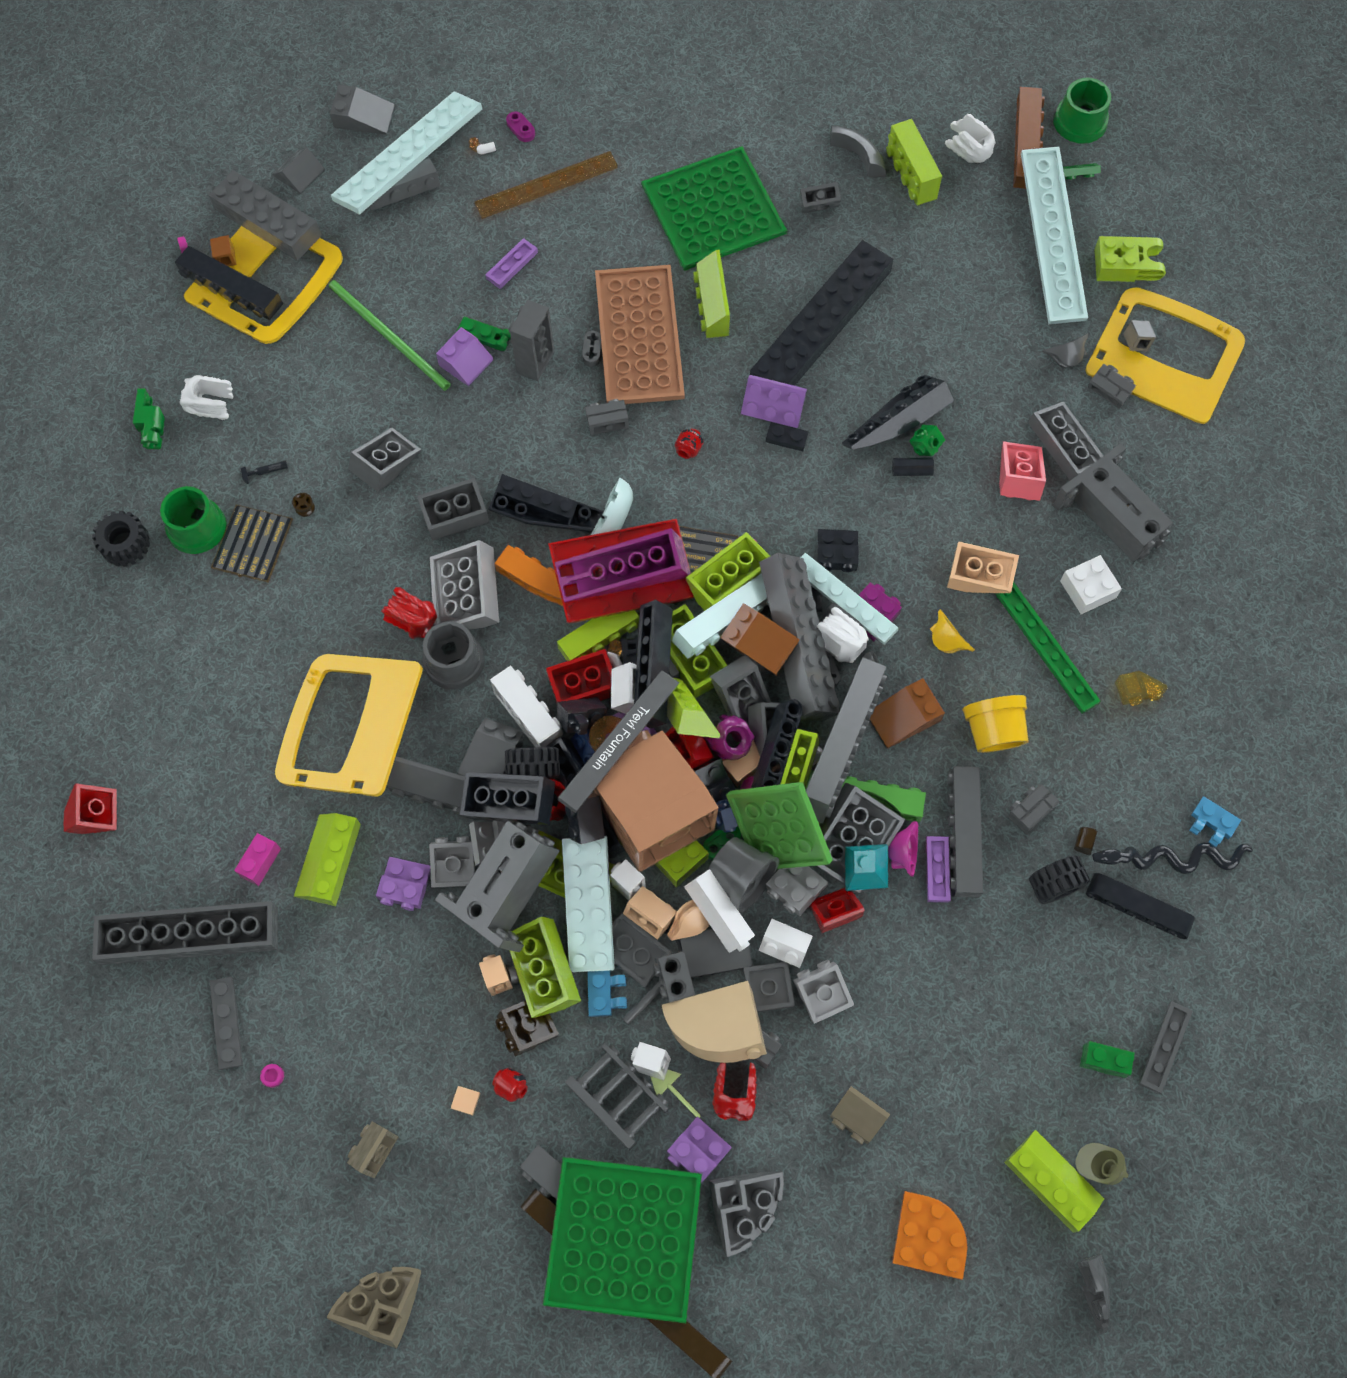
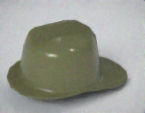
[1075,1143,1128,1185]

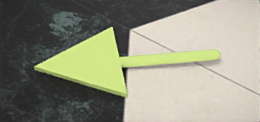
[650,1070,700,1118]

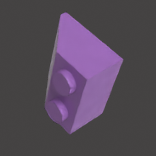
[436,327,493,386]

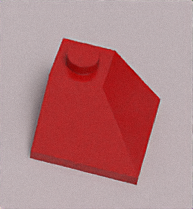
[64,784,117,834]

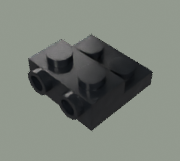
[817,529,859,572]
[693,757,735,803]

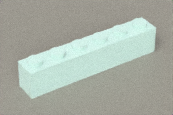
[671,573,769,658]

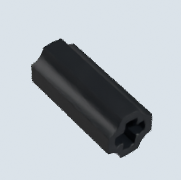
[892,457,934,476]

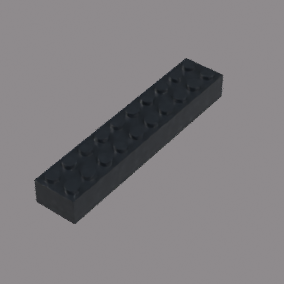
[750,240,894,386]

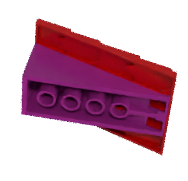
[548,519,695,623]

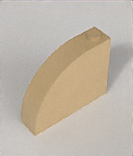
[662,981,767,1063]

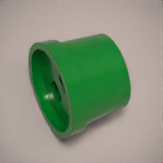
[1053,78,1111,144]
[160,486,226,554]

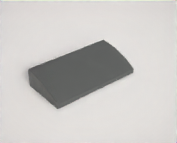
[1028,401,1103,481]

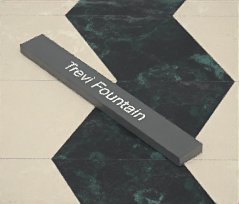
[558,670,679,813]

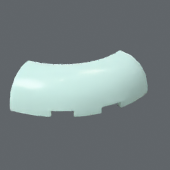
[591,478,633,535]

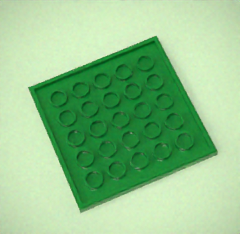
[641,146,787,271]
[543,1157,702,1323]

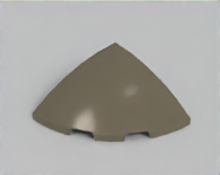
[327,1267,421,1348]

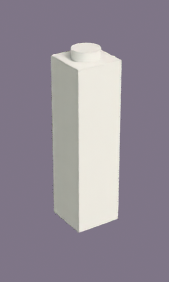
[684,869,755,953]

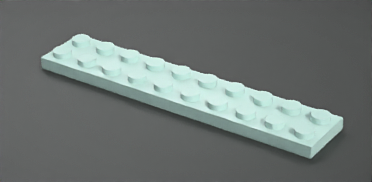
[331,91,482,214]
[1021,147,1088,324]

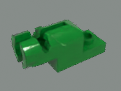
[133,388,165,449]

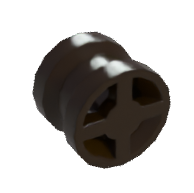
[292,493,315,517]

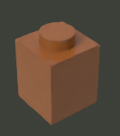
[210,235,237,267]

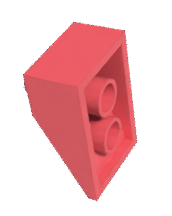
[999,442,1046,501]

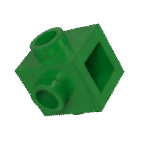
[909,425,946,456]

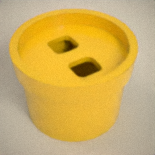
[962,695,1029,753]

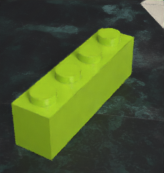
[557,610,639,661]
[780,729,819,790]

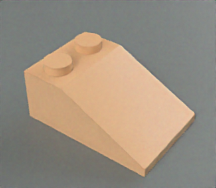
[947,542,1019,593]

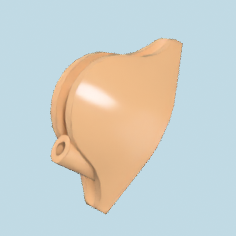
[668,900,710,941]

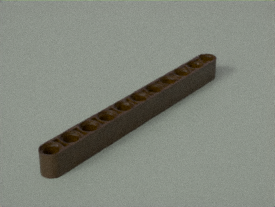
[520,1188,733,1378]

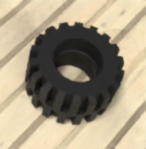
[92,511,150,567]
[505,747,560,778]
[1028,856,1091,904]

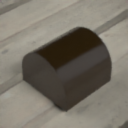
[1074,827,1097,855]

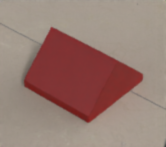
[810,888,865,933]

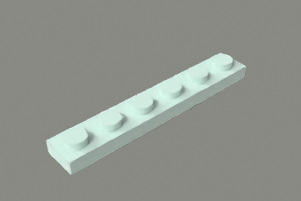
[801,553,898,645]

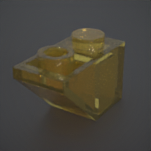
[1115,671,1168,706]

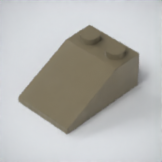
[830,1086,890,1145]
[347,1121,399,1178]

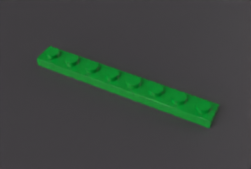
[995,582,1101,714]

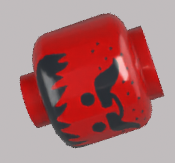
[675,429,704,459]
[492,1068,528,1102]

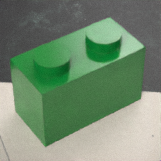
[1080,1041,1135,1078]

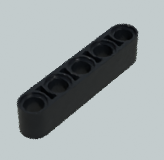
[751,699,803,788]
[1086,873,1195,939]

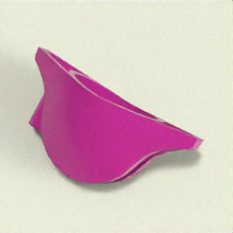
[888,821,918,876]

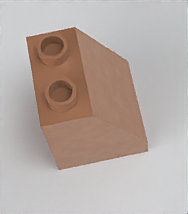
[592,730,718,872]

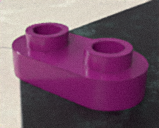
[506,111,535,142]

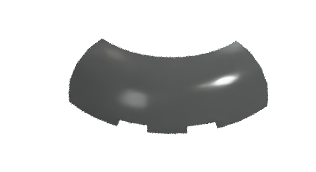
[830,125,886,177]

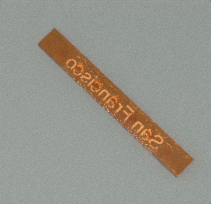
[475,151,618,219]

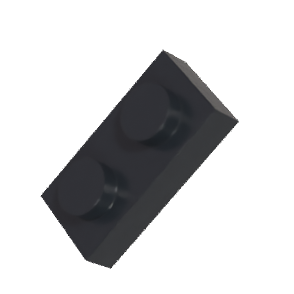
[765,422,809,452]

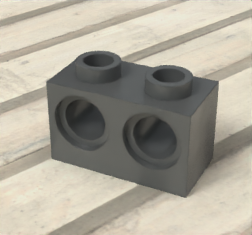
[653,951,695,1002]

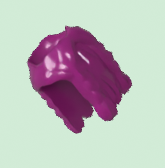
[704,714,754,760]

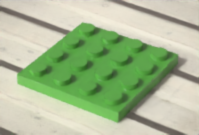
[726,782,833,869]

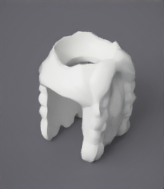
[945,114,996,163]
[180,375,233,420]
[817,607,869,663]

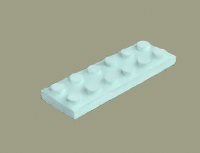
[562,836,615,972]

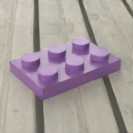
[741,375,807,428]

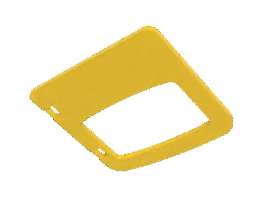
[184,226,343,344]
[1085,287,1245,424]
[275,654,423,797]

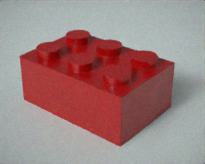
[546,649,613,704]

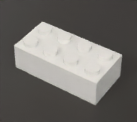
[490,665,563,747]

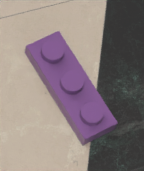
[485,238,538,289]
[926,836,951,902]

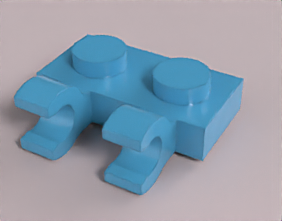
[1189,796,1241,847]
[588,970,627,1017]

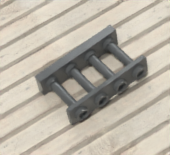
[565,1043,668,1151]

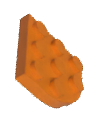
[892,1191,967,1280]

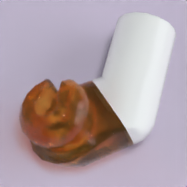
[469,137,496,155]
[607,640,623,668]

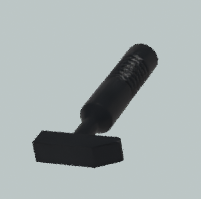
[241,461,288,484]

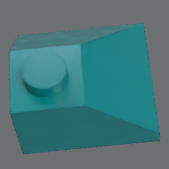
[845,844,888,891]

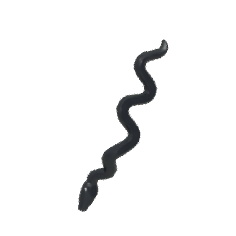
[1092,843,1253,874]

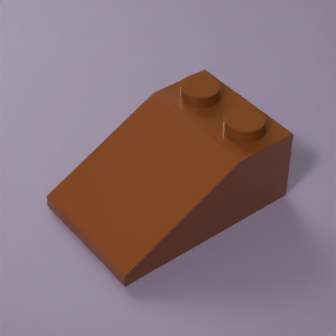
[720,603,800,675]
[870,678,945,749]

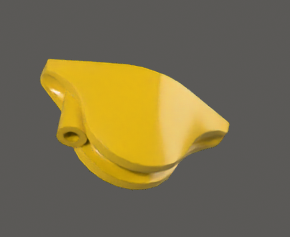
[930,609,975,654]

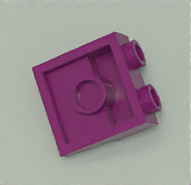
[859,582,902,642]

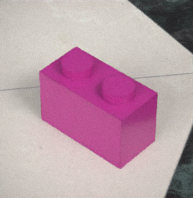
[234,833,281,886]

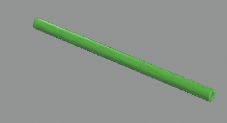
[329,280,450,391]

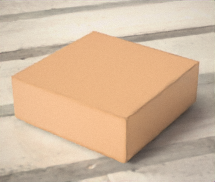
[451,1086,480,1116]

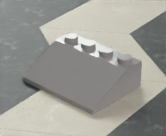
[430,540,499,629]

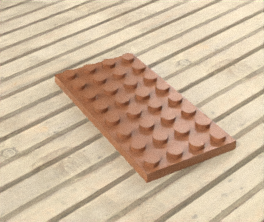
[595,265,685,404]

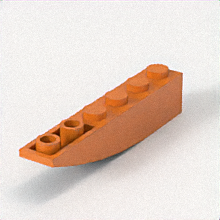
[494,545,563,606]

